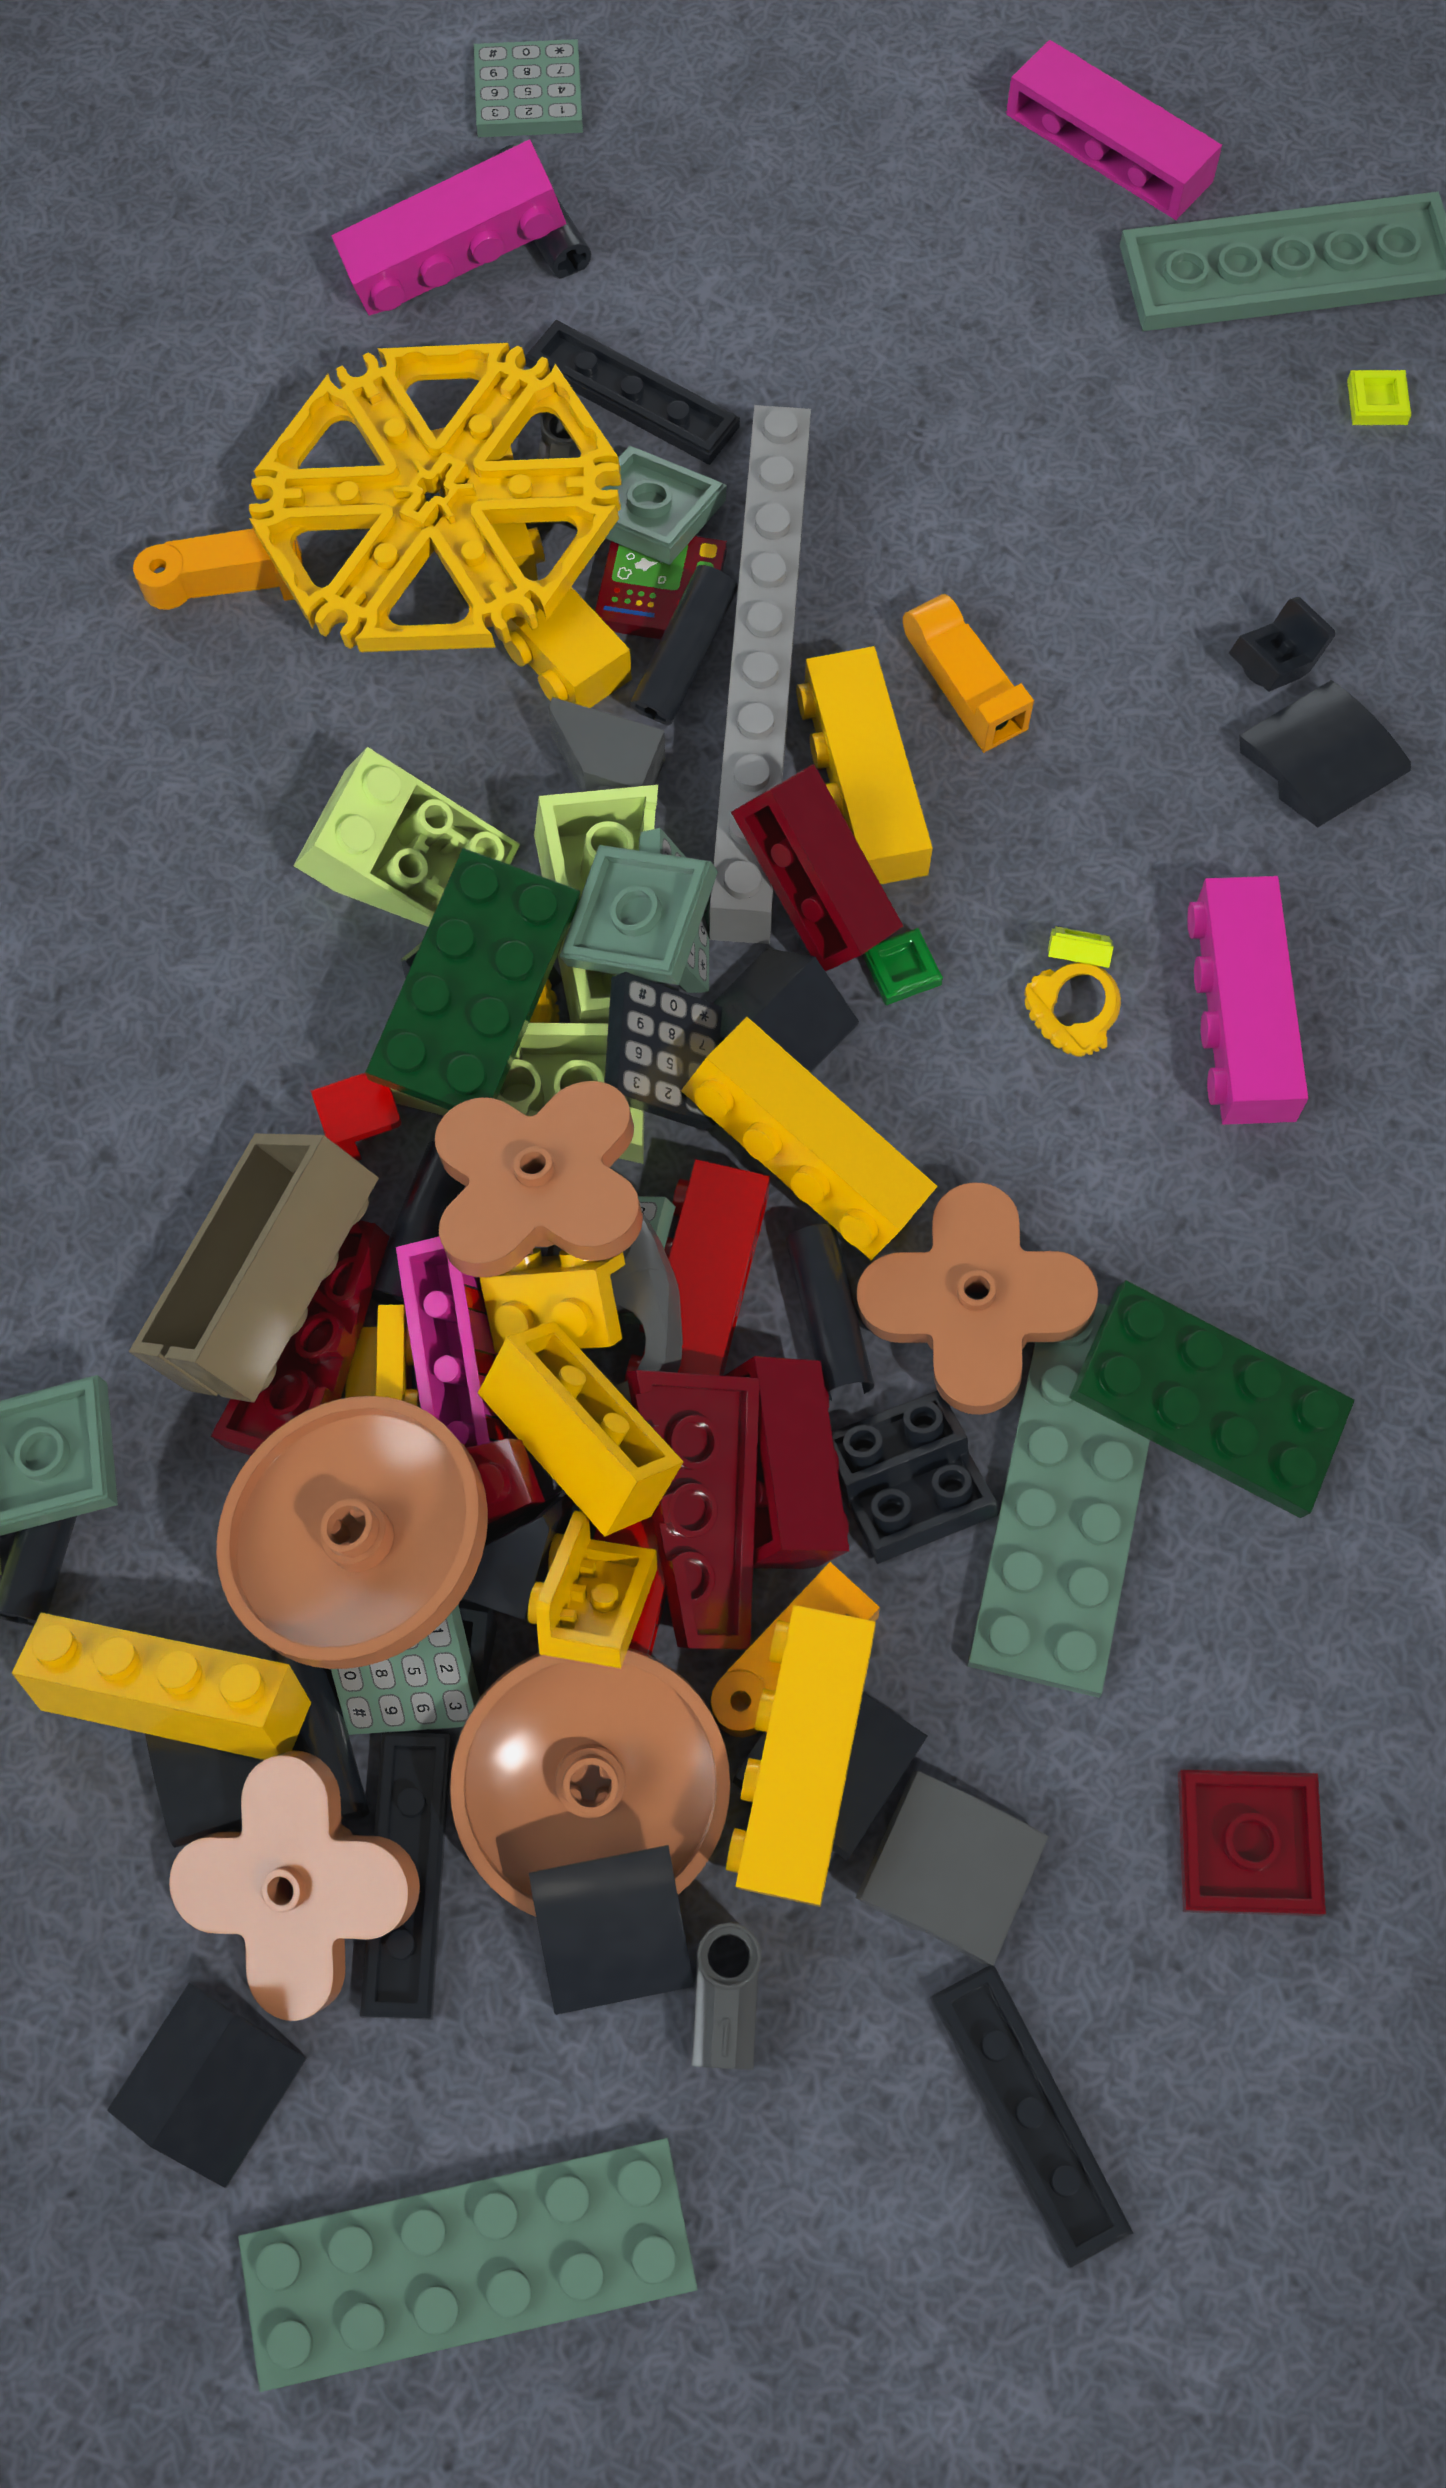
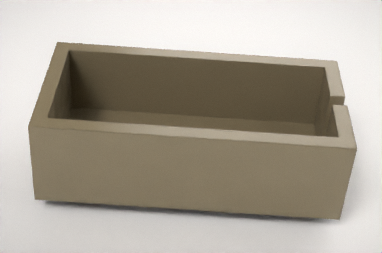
[129,1133,379,1403]

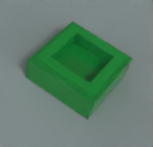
[862,928,943,1005]

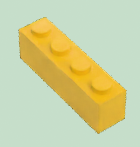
[796,646,933,884]
[681,1017,938,1260]
[726,1605,876,1907]
[12,1613,311,1760]

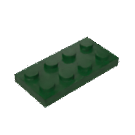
[365,848,581,1110]
[1069,1280,1355,1518]

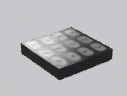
[604,972,722,1129]

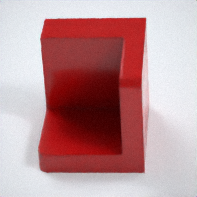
[311,1073,402,1161]

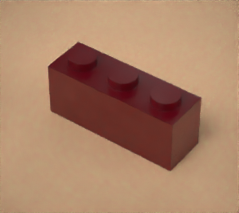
[731,764,903,972]
[724,1356,850,1569]

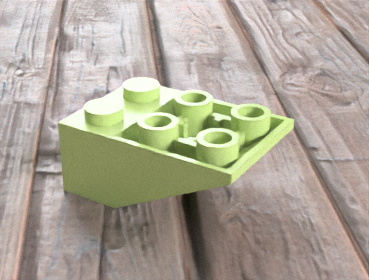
[293,747,520,927]

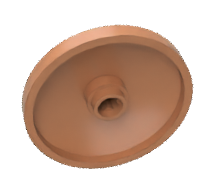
[216,1396,488,1669]
[450,1648,730,1917]

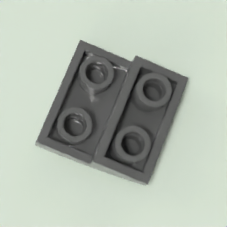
[856,1771,1049,1966]

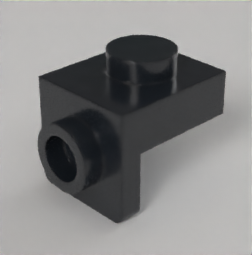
[1229,597,1335,692]

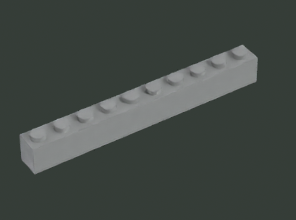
[710,405,811,944]

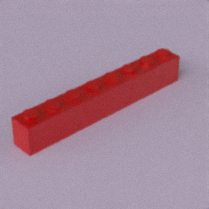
[593,1159,770,1656]

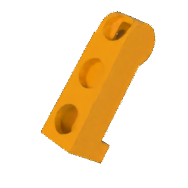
[133,528,303,610]
[903,594,1034,753]
[711,1562,880,1738]

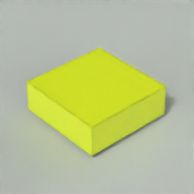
[1347,370,1411,425]
[1048,926,1114,968]

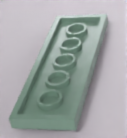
[1120,191,1446,331]
[967,1303,1150,1698]
[238,2138,698,2392]

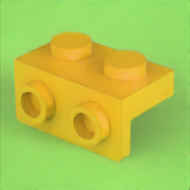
[479,1248,625,1353]
[345,1304,421,1408]
[528,1510,657,1668]

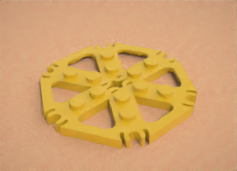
[249,343,622,652]

